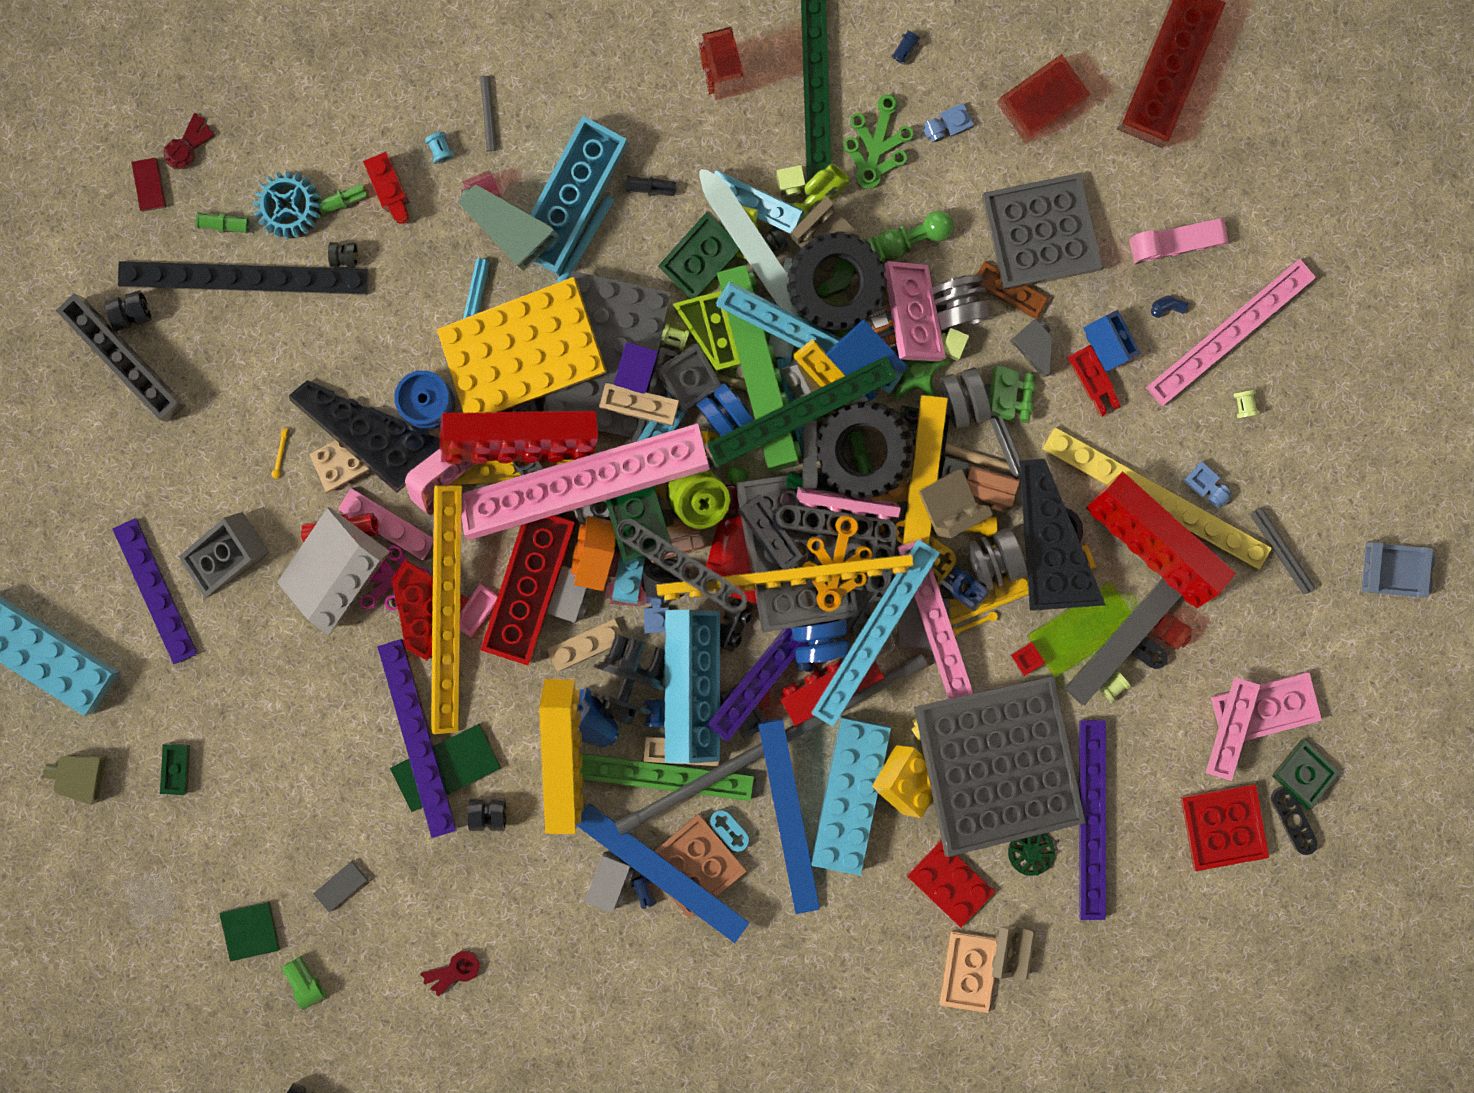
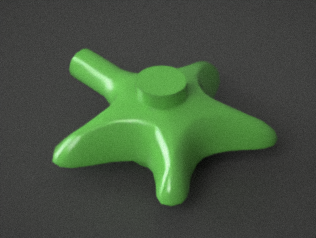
[893,358,948,399]

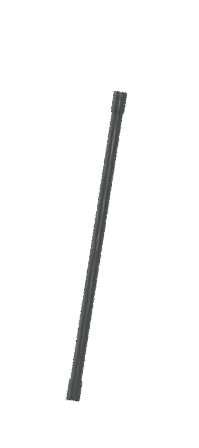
[615,653,928,835]

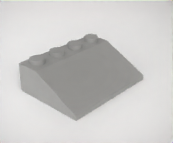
[277,507,390,635]

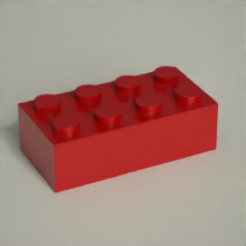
[780,658,884,726]

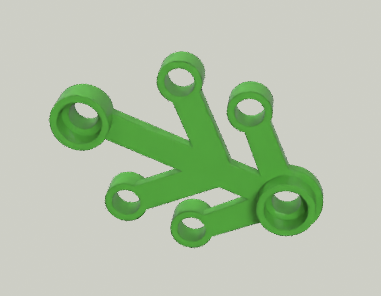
[843,94,913,189]

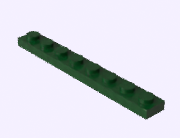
[801,0,831,183]
[705,356,898,468]

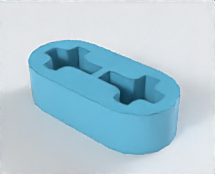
[710,809,749,852]

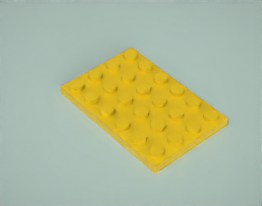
[436,277,607,413]

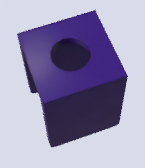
[614,342,658,394]

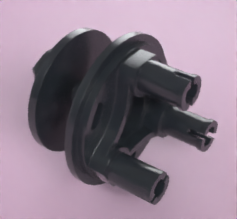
[590,634,665,725]

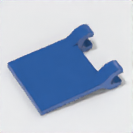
[826,319,908,401]

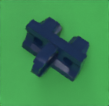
[939,565,990,611]

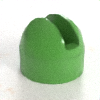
[728,466,749,485]

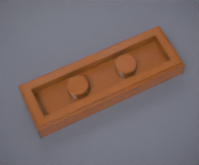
[976,261,1049,319]

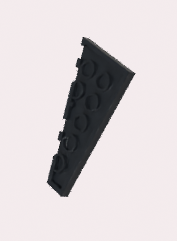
[289,380,440,493]
[1019,458,1106,611]

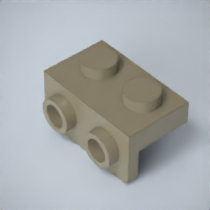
[992,925,1035,980]

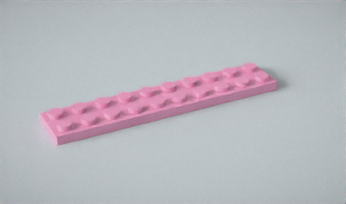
[461,424,710,540]

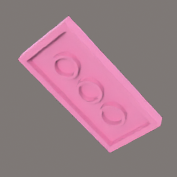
[884,261,946,361]
[1211,672,1322,741]

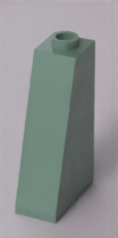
[457,184,559,271]

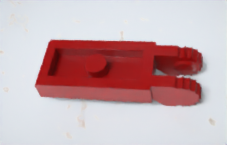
[1067,345,1121,417]

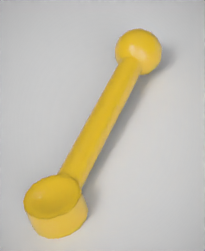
[271,427,289,479]
[952,612,998,637]

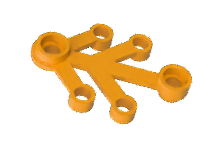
[802,515,872,612]

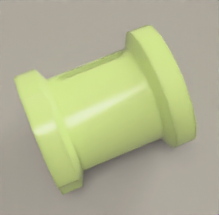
[660,323,690,352]
[1233,390,1260,418]
[1099,670,1131,703]

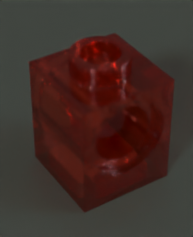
[1150,612,1193,650]

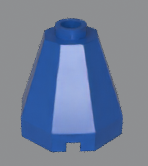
[578,688,619,748]

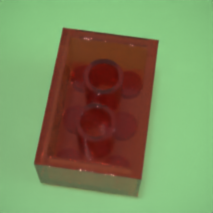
[698,26,744,101]
[997,54,1091,144]

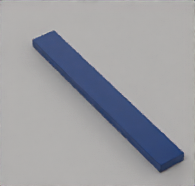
[758,718,820,914]
[577,803,750,943]

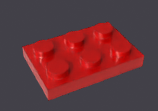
[906,840,995,928]

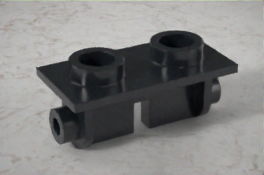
[720,599,753,652]

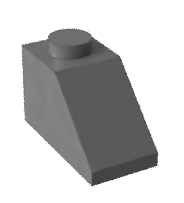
[1010,318,1052,377]

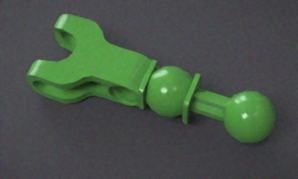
[818,210,954,299]

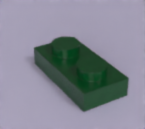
[160,743,190,795]

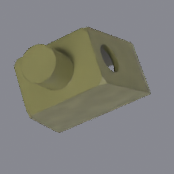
[43,755,107,805]

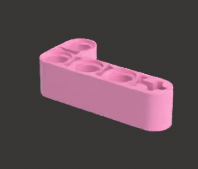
[1129,218,1229,264]
[405,449,475,515]

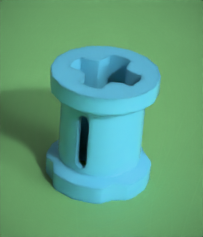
[424,131,455,164]

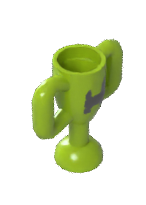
[791,164,850,221]

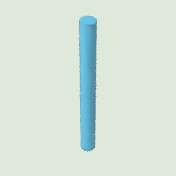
[557,195,615,282]

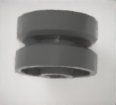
[940,367,991,430]

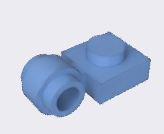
[924,103,974,143]
[1183,461,1232,508]
[644,593,669,633]

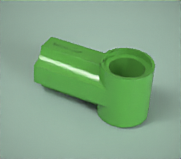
[281,956,327,1010]

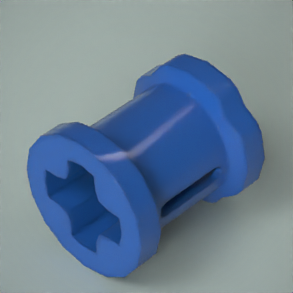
[644,700,665,727]

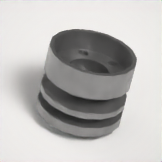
[931,275,993,331]
[968,528,1028,591]

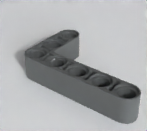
[773,505,897,592]

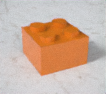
[570,516,616,591]

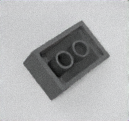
[179,512,269,598]

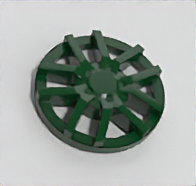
[1008,833,1055,876]

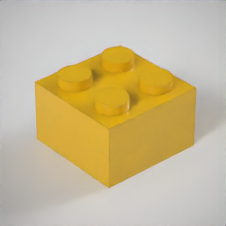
[872,745,933,818]

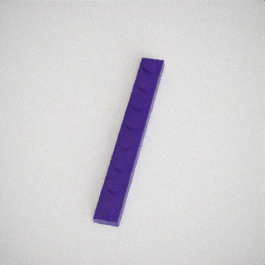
[377,639,457,838]
[1079,720,1106,920]

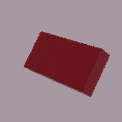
[131,157,167,212]

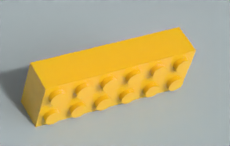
[539,679,584,834]

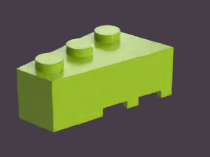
[673,291,741,373]

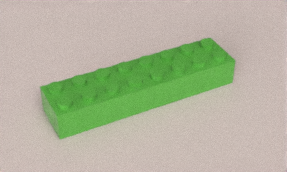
[717,265,802,473]

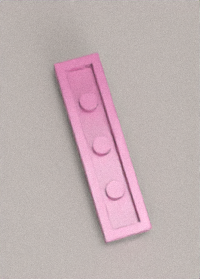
[797,487,900,519]
[338,488,434,561]
[1206,677,1260,781]

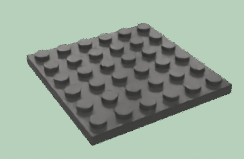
[914,676,1085,857]

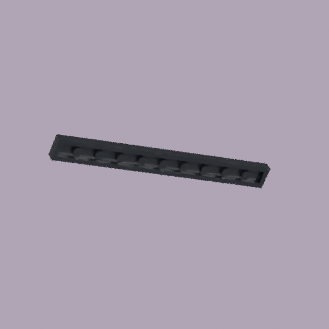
[118,261,368,295]

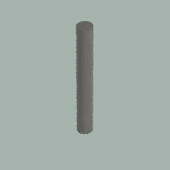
[480,76,497,152]

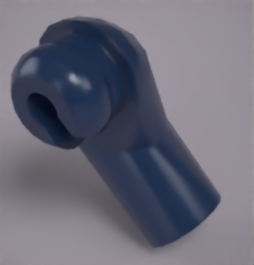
[1150,296,1188,318]

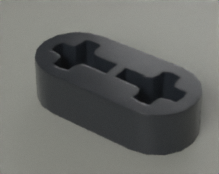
[1131,637,1168,669]

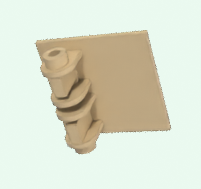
[309,440,370,493]

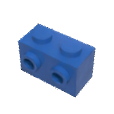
[1083,310,1141,372]

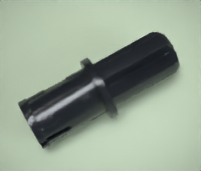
[626,175,676,196]

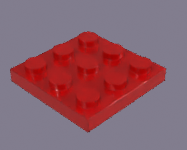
[1180,783,1269,871]

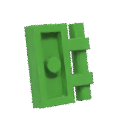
[989,365,1036,423]

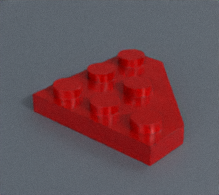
[391,559,469,661]

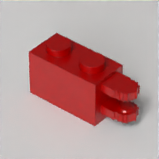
[363,151,410,225]

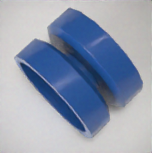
[394,370,455,430]
[696,383,753,436]
[791,619,851,663]

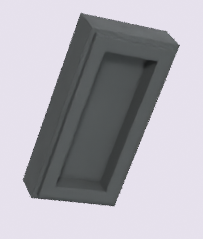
[313,861,368,912]

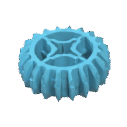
[253,171,321,239]

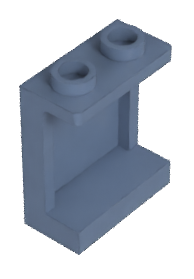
[1361,542,1435,598]

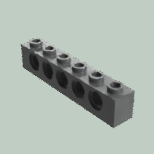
[56,293,186,422]

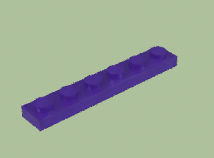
[112,518,198,664]
[707,628,806,741]

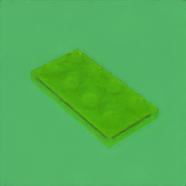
[1027,581,1131,677]

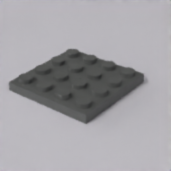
[982,173,1103,290]

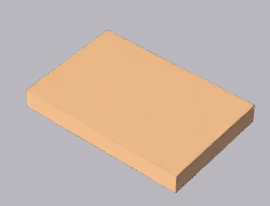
[940,931,997,1013]

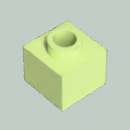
[776,165,805,196]
[941,328,969,361]

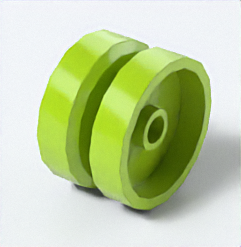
[666,470,730,529]

